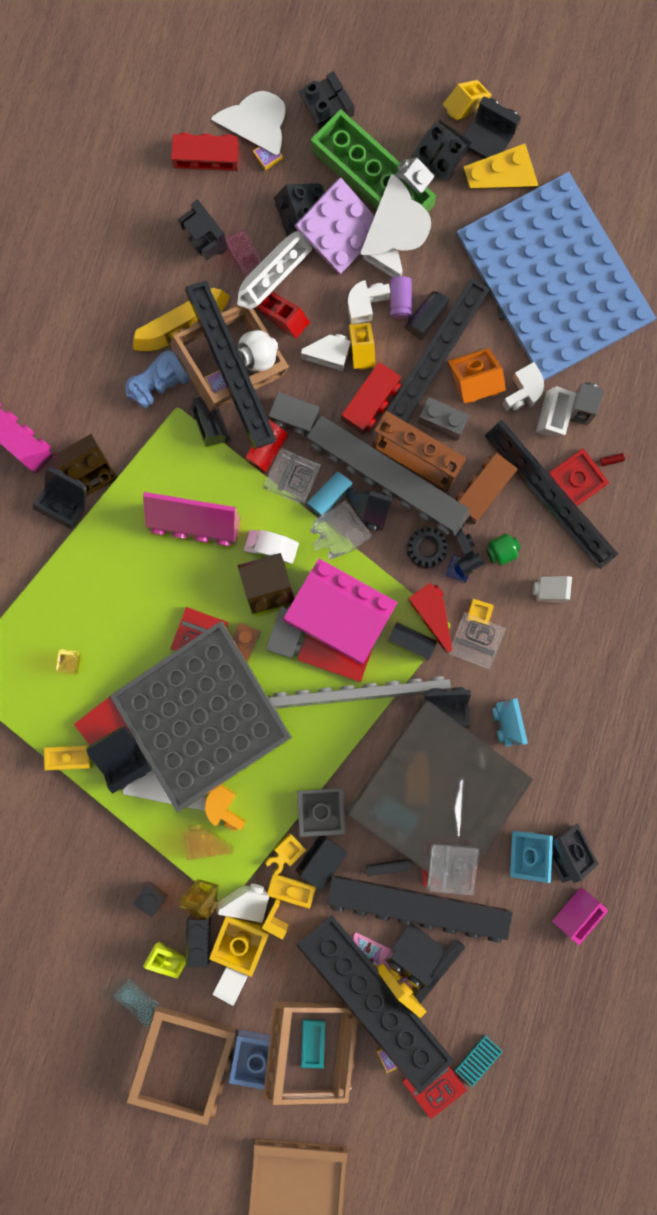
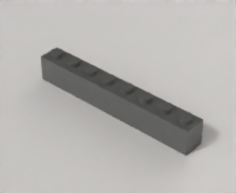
[307,416,470,536]

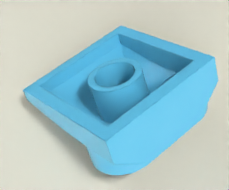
[492,698,528,747]
[510,831,553,883]

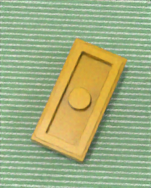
[44,746,91,770]
[267,873,316,909]

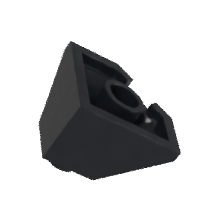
[347,489,392,532]

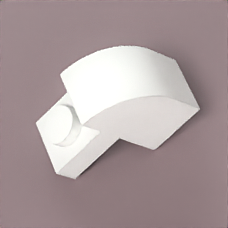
[348,280,390,324]
[502,362,544,411]
[244,530,299,564]

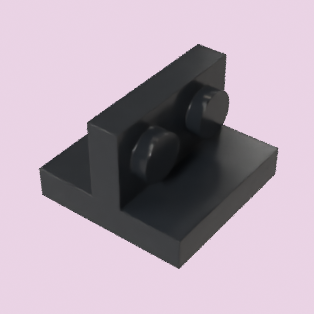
[552,823,599,883]

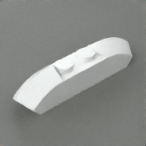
[237,230,313,309]

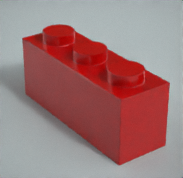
[171,132,239,171]
[341,362,401,435]

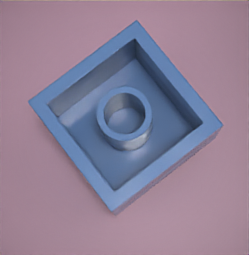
[229,1030,270,1090]

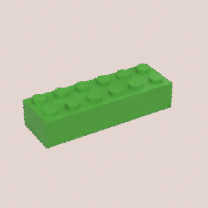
[311,109,436,212]

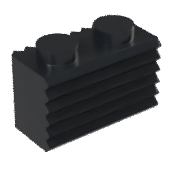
[186,916,212,967]

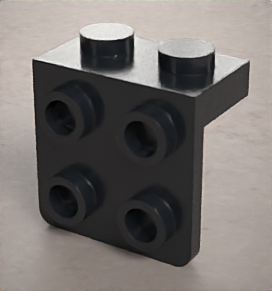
[463,96,521,158]
[274,183,325,237]
[33,467,87,529]
[423,687,471,730]
[86,727,152,794]
[384,924,445,989]

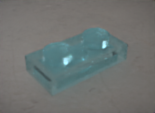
[113,978,162,1027]

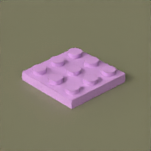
[294,178,375,274]

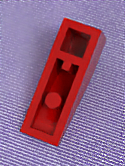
[254,292,310,339]
[408,582,452,654]

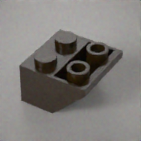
[53,434,118,497]

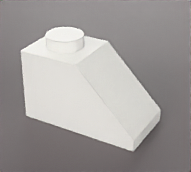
[363,248,403,277]
[301,334,351,371]
[533,576,572,604]
[215,884,269,923]
[213,967,248,1006]

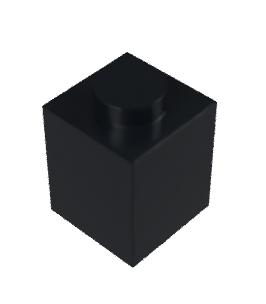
[133,882,168,917]

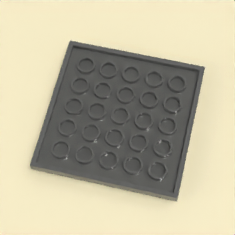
[110,621,293,812]

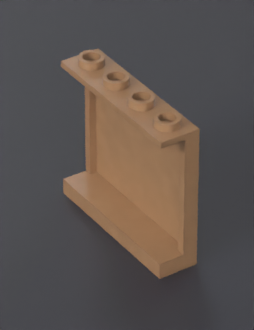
[249,1138,347,1215]

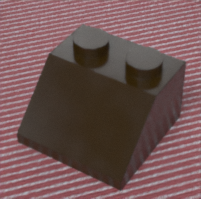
[237,553,295,614]

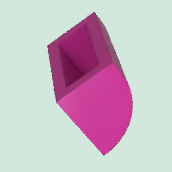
[552,887,608,945]

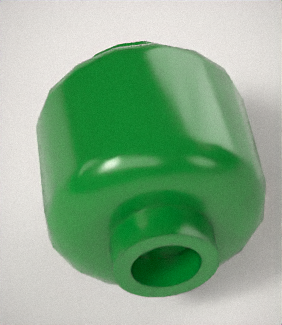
[486,533,521,566]

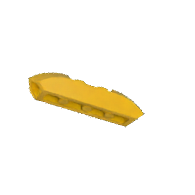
[133,288,230,351]

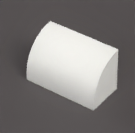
[535,386,576,437]

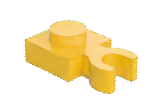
[265,833,306,875]

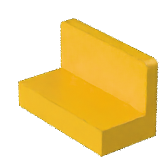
[262,899,288,940]

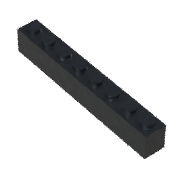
[327,875,513,943]

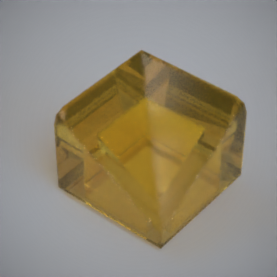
[56,649,81,675]

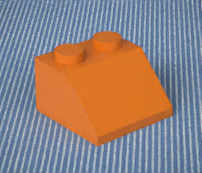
[448,348,506,404]

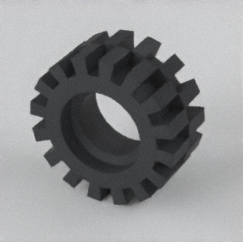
[407,527,448,569]

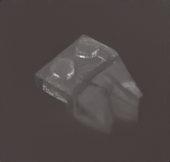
[310,501,372,560]

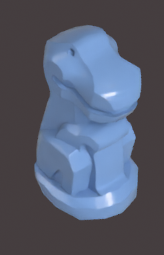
[126,350,191,409]

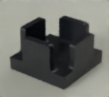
[178,199,228,260]

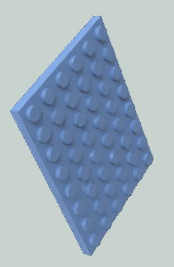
[456,172,656,381]

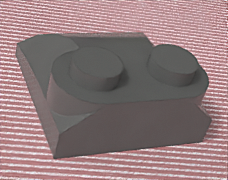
[297,788,345,837]

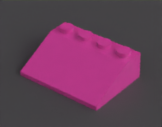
[0,403,53,474]
[143,492,240,547]
[283,558,398,665]

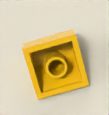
[209,916,270,977]

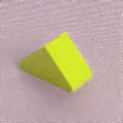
[143,941,186,979]

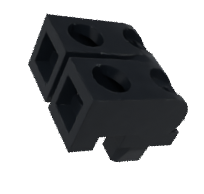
[299,71,354,130]
[412,119,472,181]

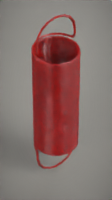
[595,453,631,466]

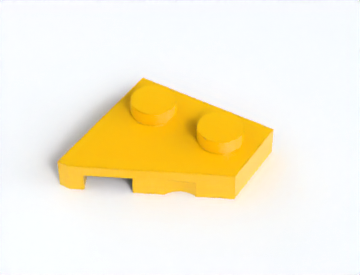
[377,963,427,1018]

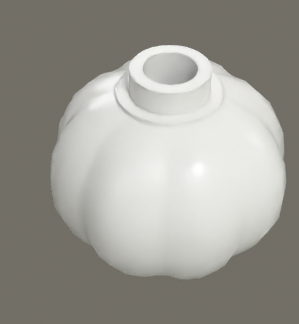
[237,330,278,372]

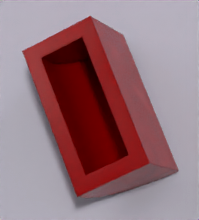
[246,420,289,473]

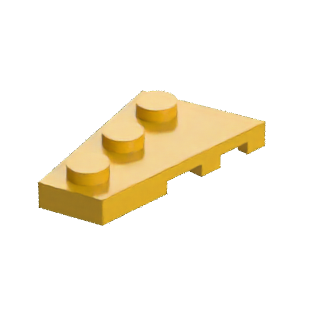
[463,144,538,189]

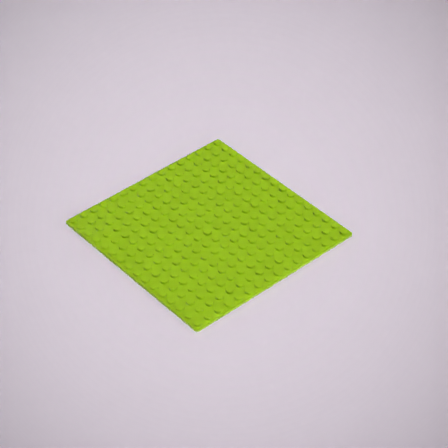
[0,408,451,901]

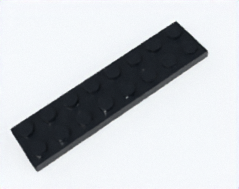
[297,915,454,1094]

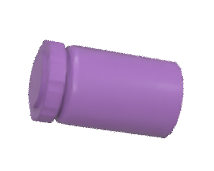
[390,276,412,320]

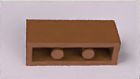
[455,453,517,524]

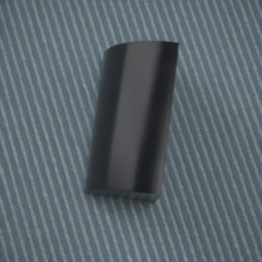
[404,291,450,340]
[192,397,231,447]
[387,622,437,661]
[295,835,348,891]

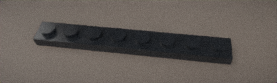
[387,278,490,422]
[185,281,277,450]
[485,420,618,569]

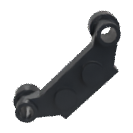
[447,493,485,577]

